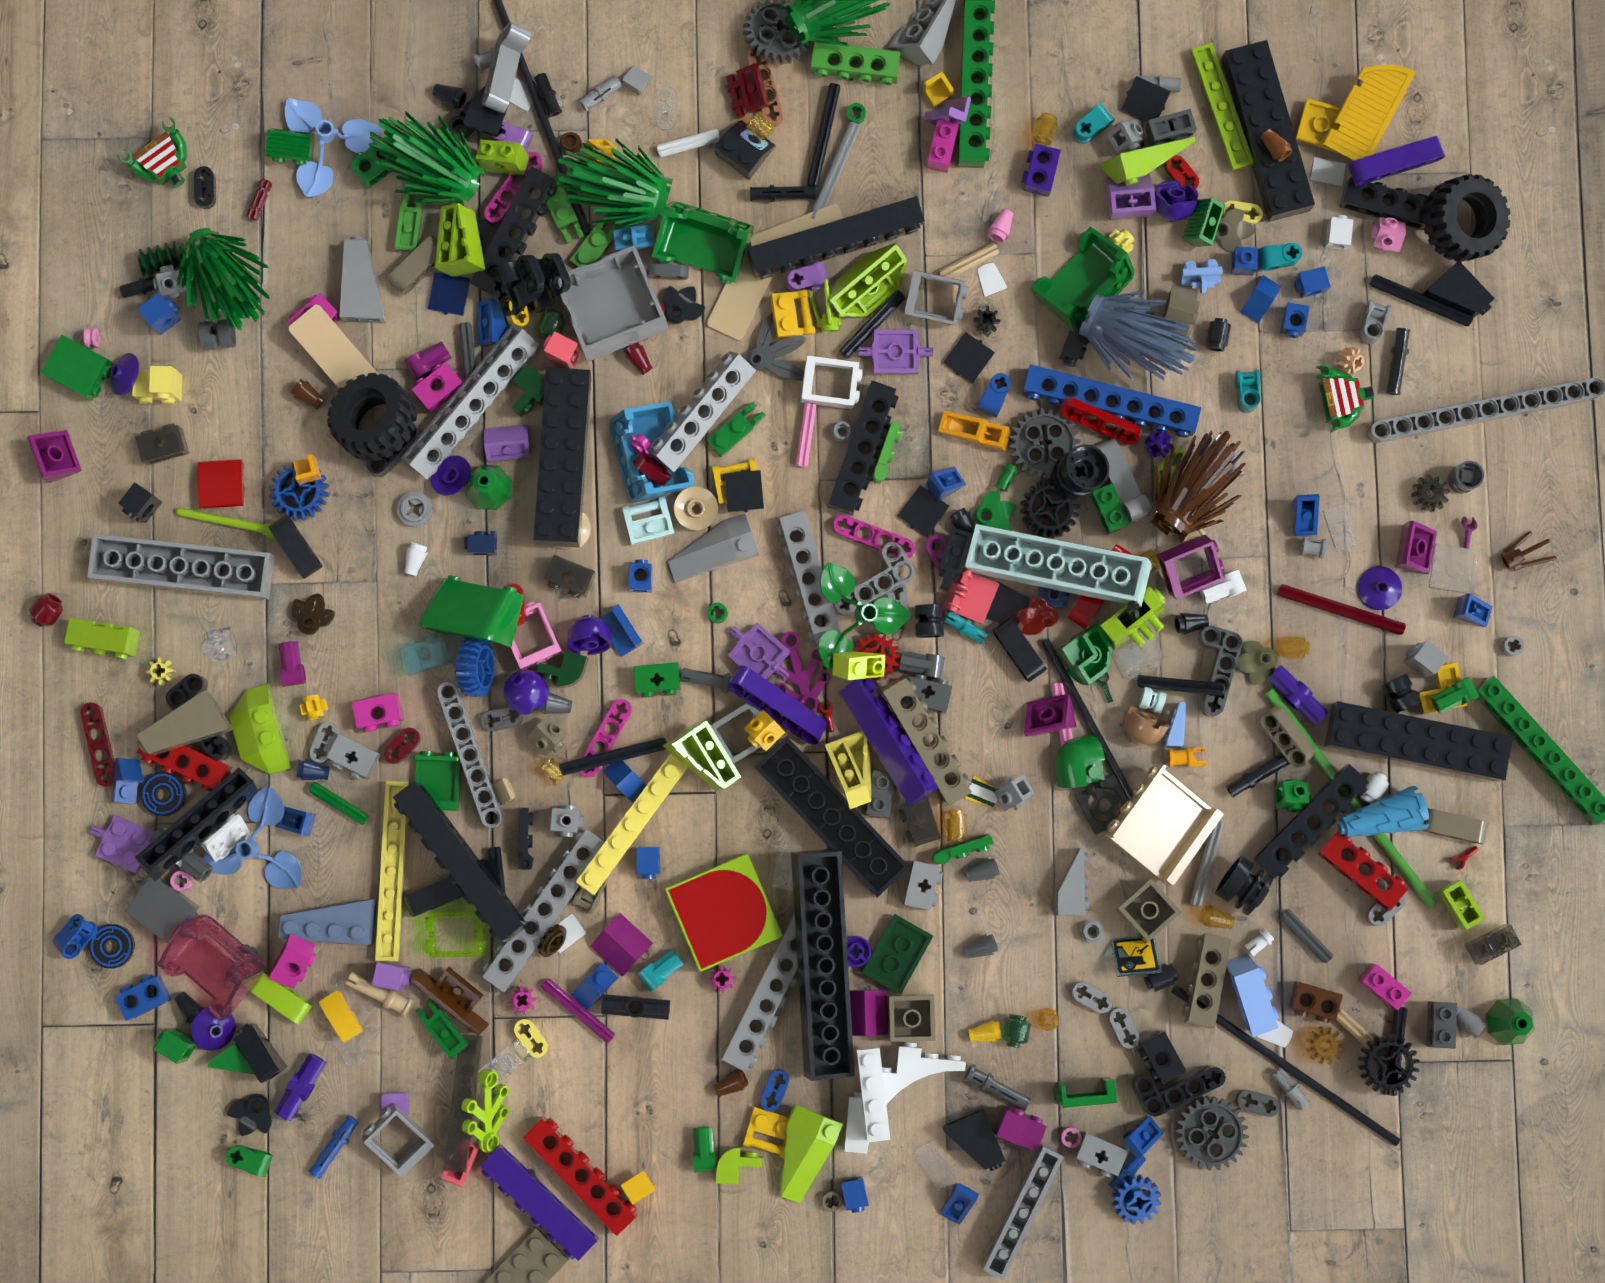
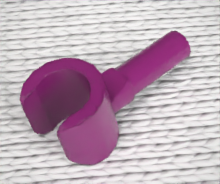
[1461,516,1478,549]

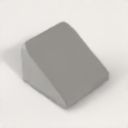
[622,66,652,95]

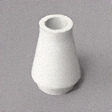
[404,542,428,576]

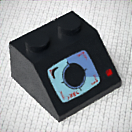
[714,120,776,180]

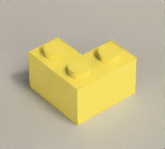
[132,366,182,404]

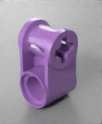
[491,121,533,152]
[787,262,830,292]

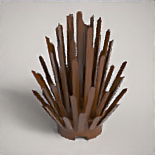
[1147,430,1246,541]

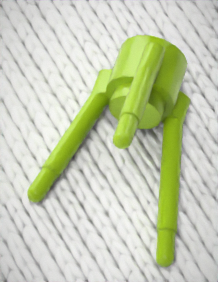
[809,279,841,333]

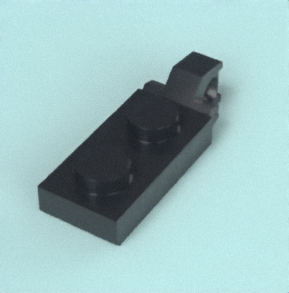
[938,527,973,591]
[518,808,534,870]

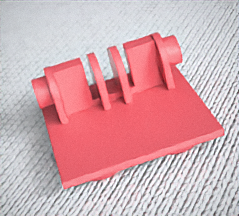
[943,568,1000,624]

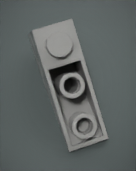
[1056,848,1089,915]

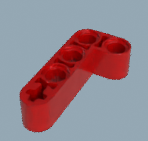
[1067,544,1133,629]

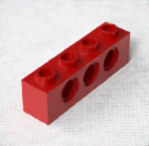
[136,745,233,792]
[1318,831,1408,912]

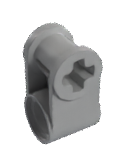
[1359,299,1391,344]

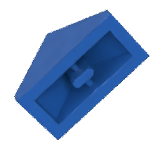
[1240,275,1282,323]
[926,466,966,502]
[1453,593,1493,627]
[602,761,647,803]
[276,806,316,836]

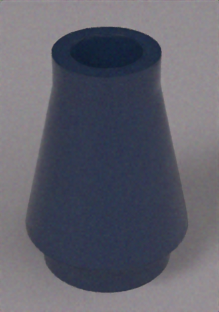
[296,759,330,781]

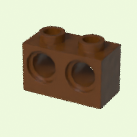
[1289,981,1343,1023]

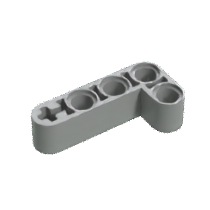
[482,22,531,113]
[1095,438,1152,524]
[835,542,916,616]

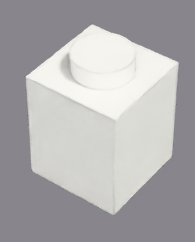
[1325,215,1353,250]

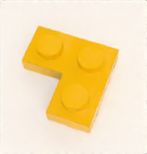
[1418,662,1467,715]

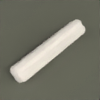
[657,129,720,157]

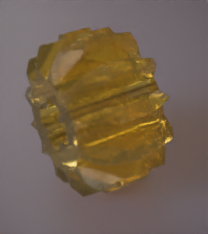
[1305,1026,1344,1064]

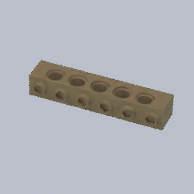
[880,675,972,806]

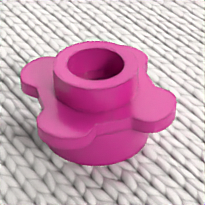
[629,433,651,455]

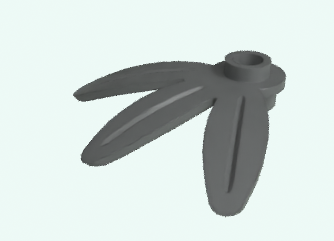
[746,313,806,381]

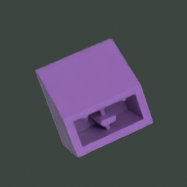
[1105,173,1156,220]

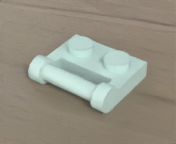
[622,496,675,545]

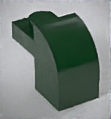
[512,364,545,417]
[537,651,588,688]

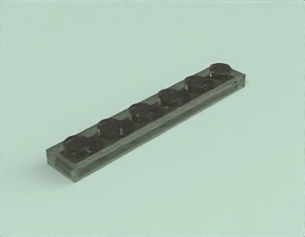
[443,1034,483,1173]

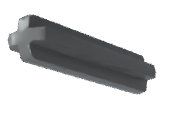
[459,322,476,381]
[1280,909,1333,963]

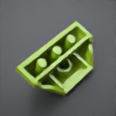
[828,243,908,317]
[229,684,292,775]

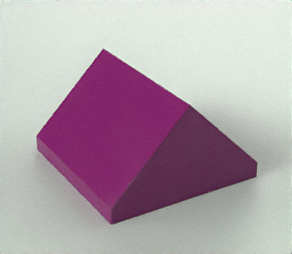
[27,430,82,483]
[1395,521,1437,574]
[1024,693,1077,737]
[590,913,653,976]
[850,989,888,1036]

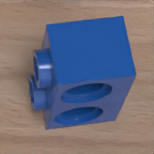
[114,974,172,1021]

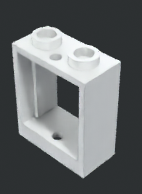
[800,355,862,409]

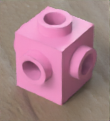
[1371,217,1406,252]

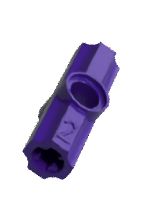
[1267,665,1329,726]
[274,1053,327,1122]

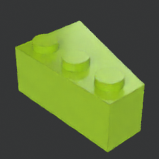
[435,203,485,277]
[663,720,741,790]

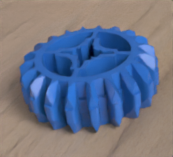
[269,462,329,521]
[455,638,496,697]

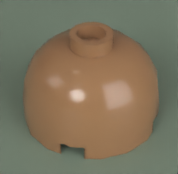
[1123,705,1169,746]

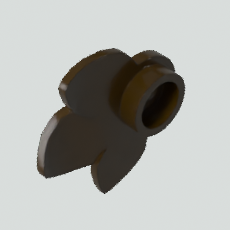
[291,594,335,635]

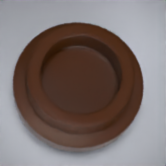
[560,132,582,153]

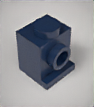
[464,531,497,556]
[1035,587,1070,610]

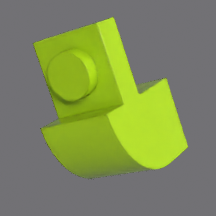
[716,1146,763,1185]

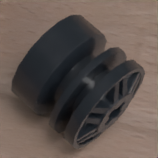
[1052,444,1109,499]
[1215,856,1274,916]

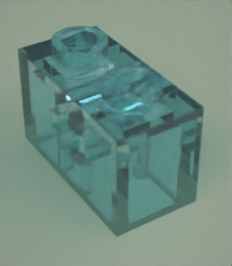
[399,634,452,676]

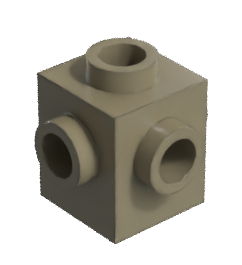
[527,716,568,757]

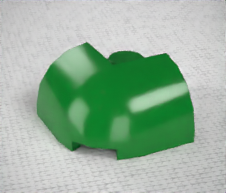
[1058,624,1113,685]
[1054,734,1105,788]

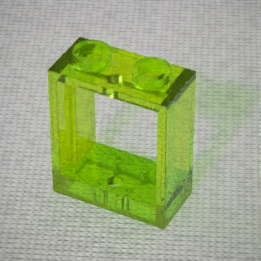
[425,911,486,958]

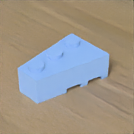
[1226,954,1279,1037]

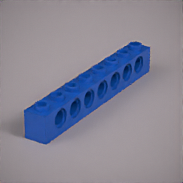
[1022,364,1201,438]

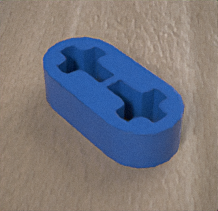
[761,1069,789,1111]

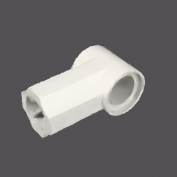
[1200,570,1247,604]

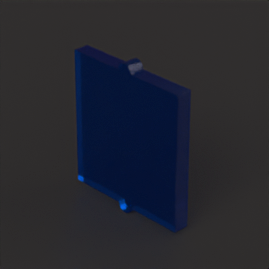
[428,272,471,316]

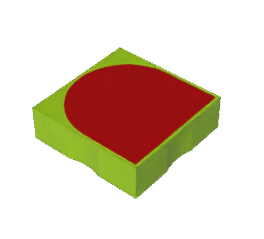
[665,853,783,972]

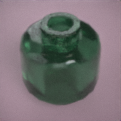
[534,308,566,341]
[1001,1014,1031,1048]

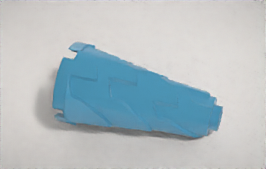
[1337,786,1429,837]

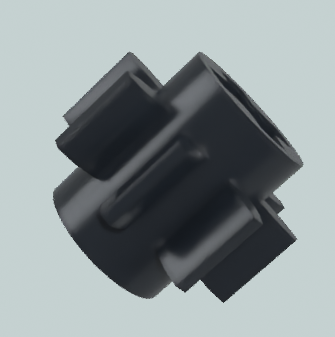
[973,306,1001,335]

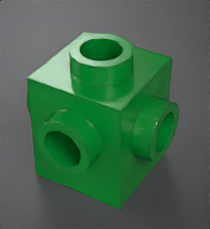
[1274,779,1311,813]

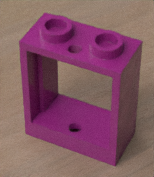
[1157,534,1225,600]

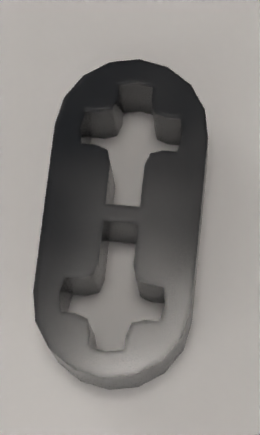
[194,166,216,209]

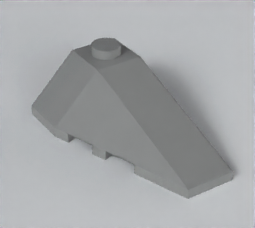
[888,0,956,65]
[668,514,759,583]

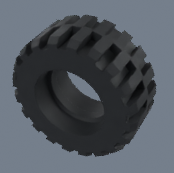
[1422,174,1511,262]
[327,373,417,461]

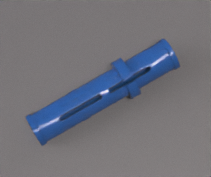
[308,1114,360,1179]

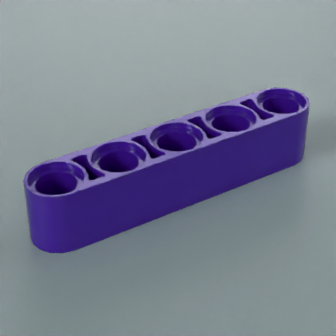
[1347,136,1446,186]
[728,665,827,745]

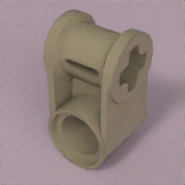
[572,878,608,914]

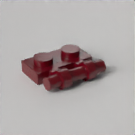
[726,63,769,119]

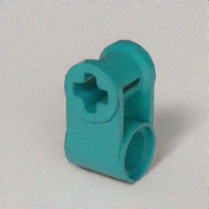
[1073,103,1115,144]
[1258,243,1303,271]
[1235,369,1261,413]

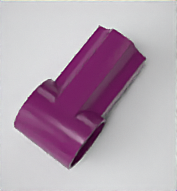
[405,341,452,381]
[278,641,306,687]

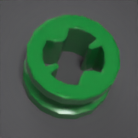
[847,103,866,124]
[707,603,728,624]

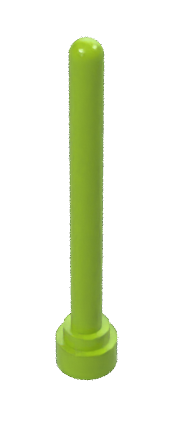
[176,508,276,540]

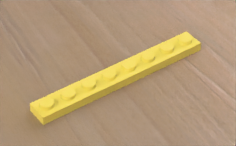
[576,753,688,896]
[375,781,409,961]

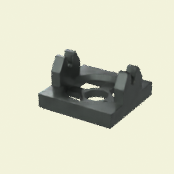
[1075,775,1128,835]

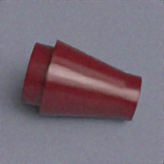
[624,342,653,375]

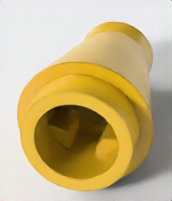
[969,1020,1003,1042]

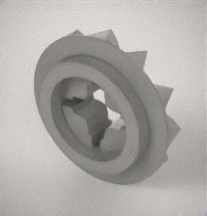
[397,491,433,527]

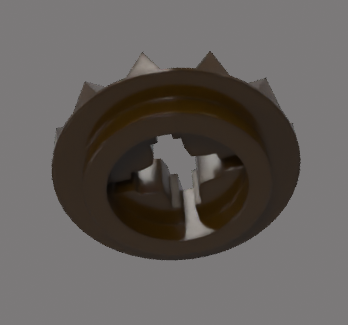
[537,924,567,957]

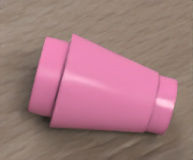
[988,209,1014,243]

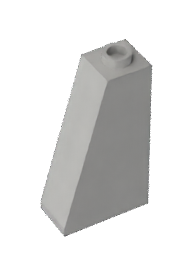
[339,236,387,323]

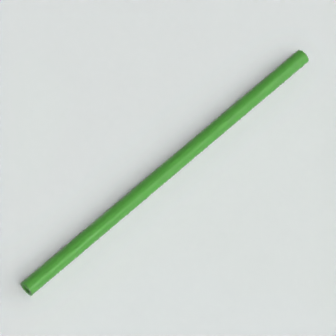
[1264,688,1437,908]

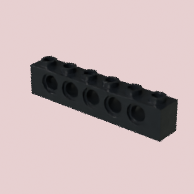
[470,166,558,297]
[828,380,899,515]
[1253,764,1369,879]
[135,768,258,881]

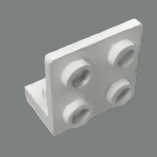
[199,814,250,862]

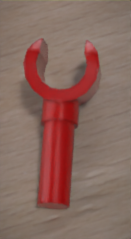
[819,701,835,733]
[1451,846,1479,870]

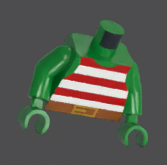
[117,117,187,188]
[1316,364,1374,433]

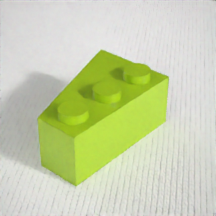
[64,617,140,660]

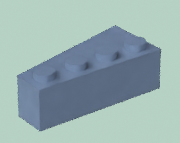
[278,900,376,945]

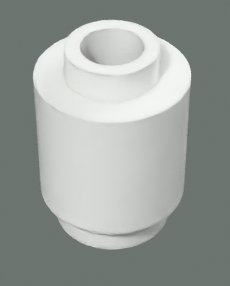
[1360,771,1389,804]

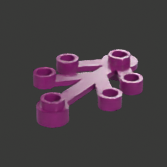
[772,631,831,713]

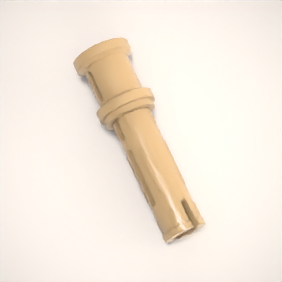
[345,972,413,1017]

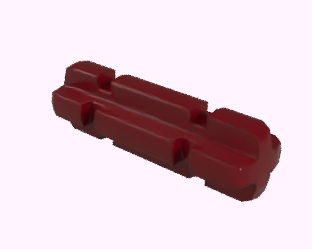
[246,179,272,221]

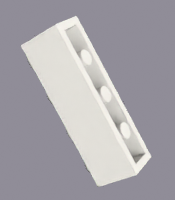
[856,1046,890,1142]

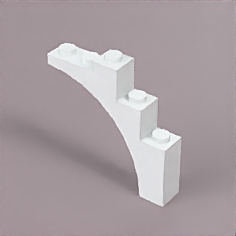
[844,1042,966,1154]

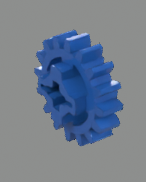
[1112,1174,1161,1225]

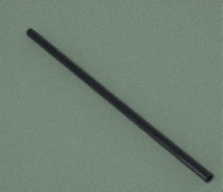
[493,0,592,235]
[1041,638,1134,801]
[1171,985,1401,1146]

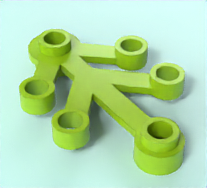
[461,1069,509,1153]

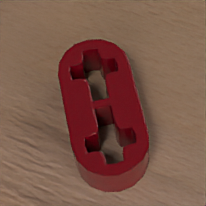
[633,452,672,486]
[384,728,421,764]

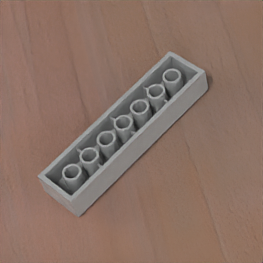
[87,534,275,600]

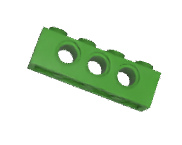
[811,42,900,85]

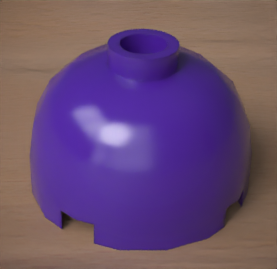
[1155,181,1199,222]
[567,615,612,655]
[503,670,549,715]

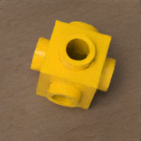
[744,710,785,751]

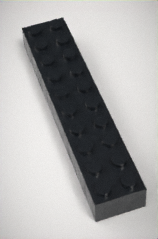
[791,848,855,1081]

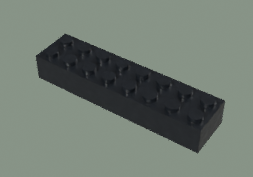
[1221,40,1315,222]
[747,196,925,280]
[533,367,592,548]
[1324,701,1513,782]
[754,736,910,898]
[393,780,529,942]

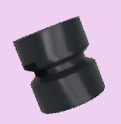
[915,604,944,638]
[1381,673,1421,713]

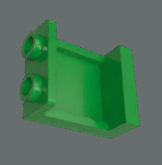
[40,335,113,401]
[414,751,461,811]
[1053,1077,1117,1108]

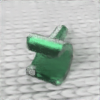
[1096,672,1113,703]

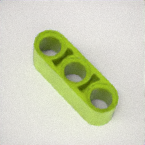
[247,969,313,1025]

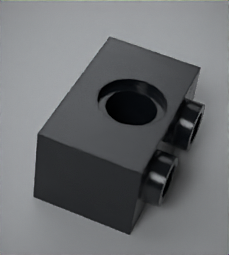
[118,482,162,523]
[1138,1030,1187,1084]

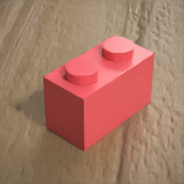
[543,331,581,369]

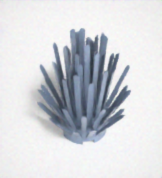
[1079,290,1199,381]

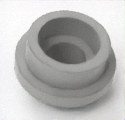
[831,421,853,443]
[1081,920,1103,943]

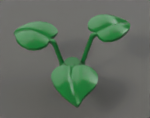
[818,562,912,669]

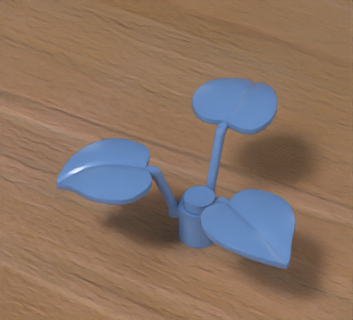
[203,786,302,889]

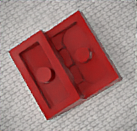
[197,459,245,509]

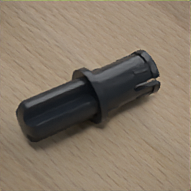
[535,73,562,117]
[120,276,156,298]

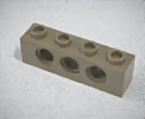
[1182,933,1232,1029]

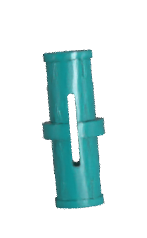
[943,610,988,645]

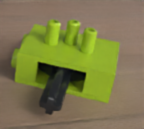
[1100,586,1165,650]

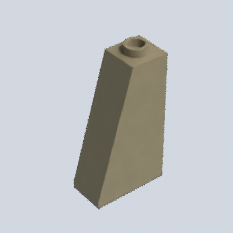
[136,690,233,755]

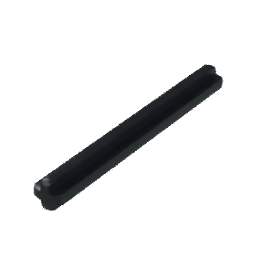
[807,83,841,188]
[1370,274,1474,326]
[559,738,667,775]

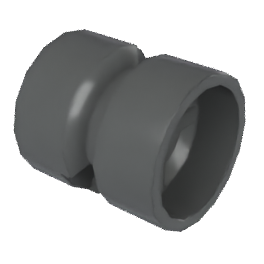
[199,319,236,351]
[1448,461,1484,494]

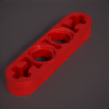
[1061,398,1141,445]

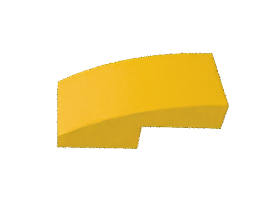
[319,990,363,1043]

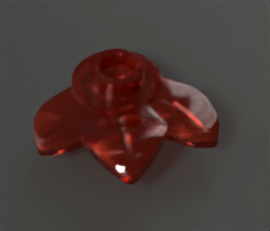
[1014,596,1058,635]

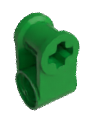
[226,1145,273,1177]

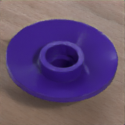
[110,353,139,396]
[430,456,471,496]
[1358,566,1402,610]
[190,1006,236,1051]

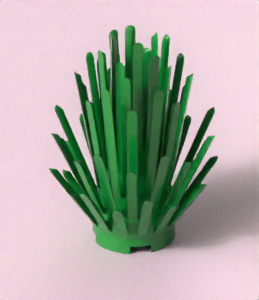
[781,0,890,46]
[369,111,485,206]
[554,137,673,231]
[176,228,270,330]

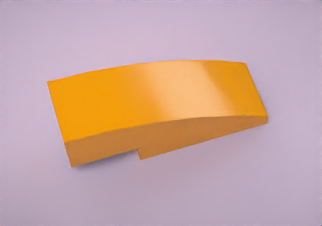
[938,411,1012,452]

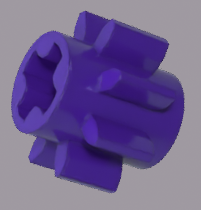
[1144,430,1174,458]

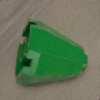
[466,464,512,510]
[1486,998,1535,1045]

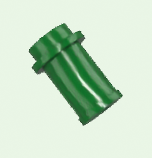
[994,463,1018,492]

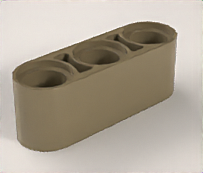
[388,236,438,295]
[1260,706,1315,768]
[1421,808,1489,844]

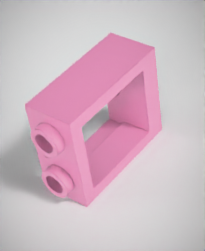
[511,601,563,670]

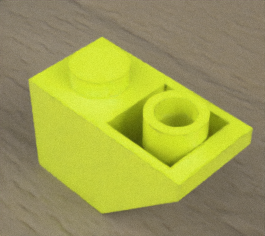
[832,651,885,680]

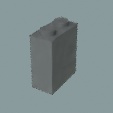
[124,877,199,943]

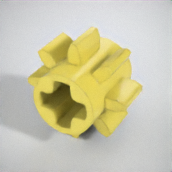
[1108,229,1134,253]
[146,657,176,686]

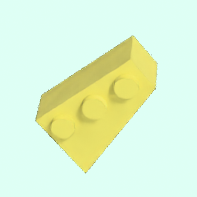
[825,731,871,809]

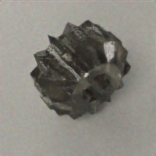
[1411,474,1450,512]

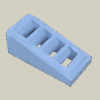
[1163,702,1186,748]

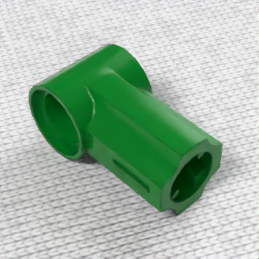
[1431,677,1480,714]
[693,1127,717,1173]

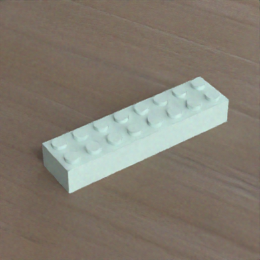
[965,524,1152,607]

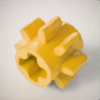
[299,694,328,721]

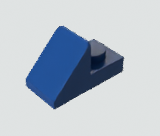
[1292,494,1320,536]
[111,758,144,804]
[571,962,619,1010]
[1123,1116,1164,1159]
[940,1183,979,1225]

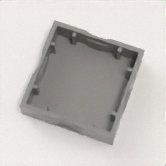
[558,245,669,362]

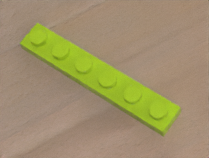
[1191,42,1254,172]

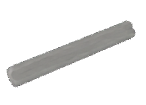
[1189,821,1224,907]

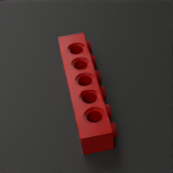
[522,1117,638,1236]

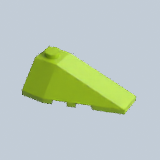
[1100,137,1196,186]
[779,1104,843,1203]

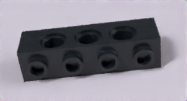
[1339,177,1429,230]

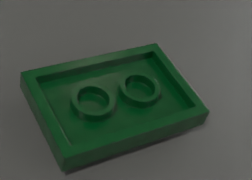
[862,914,933,995]

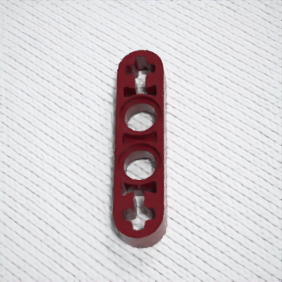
[80,702,115,787]

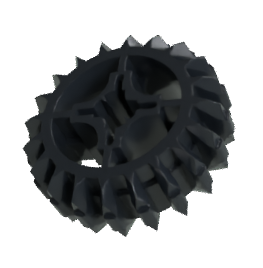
[1020,479,1080,539]
[1358,1033,1420,1095]

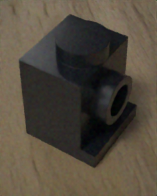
[1059,330,1089,367]

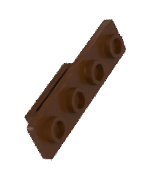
[410,967,489,1036]

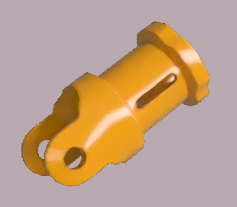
[1167,747,1208,768]

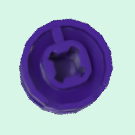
[847,936,871,967]

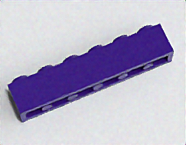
[839,678,938,805]
[480,1144,599,1261]

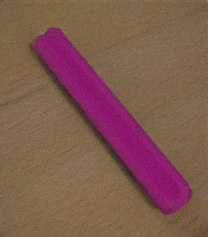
[541,979,615,1043]

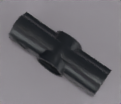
[601,994,670,1020]

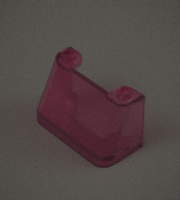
[157,914,266,1021]

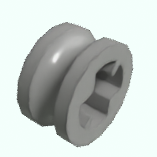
[1502,636,1524,657]

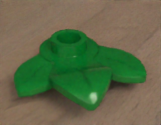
[974,490,1017,531]

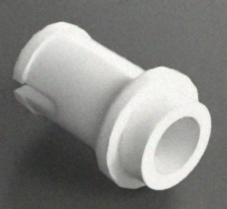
[1244,929,1274,957]

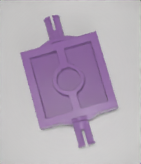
[858,330,933,375]
[728,623,790,681]
[89,815,154,874]

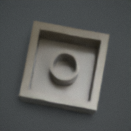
[1116,879,1182,943]
[888,994,936,1042]

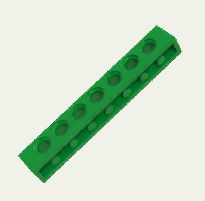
[958,0,995,168]
[1476,676,1605,825]

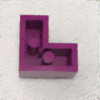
[993,1105,1047,1152]

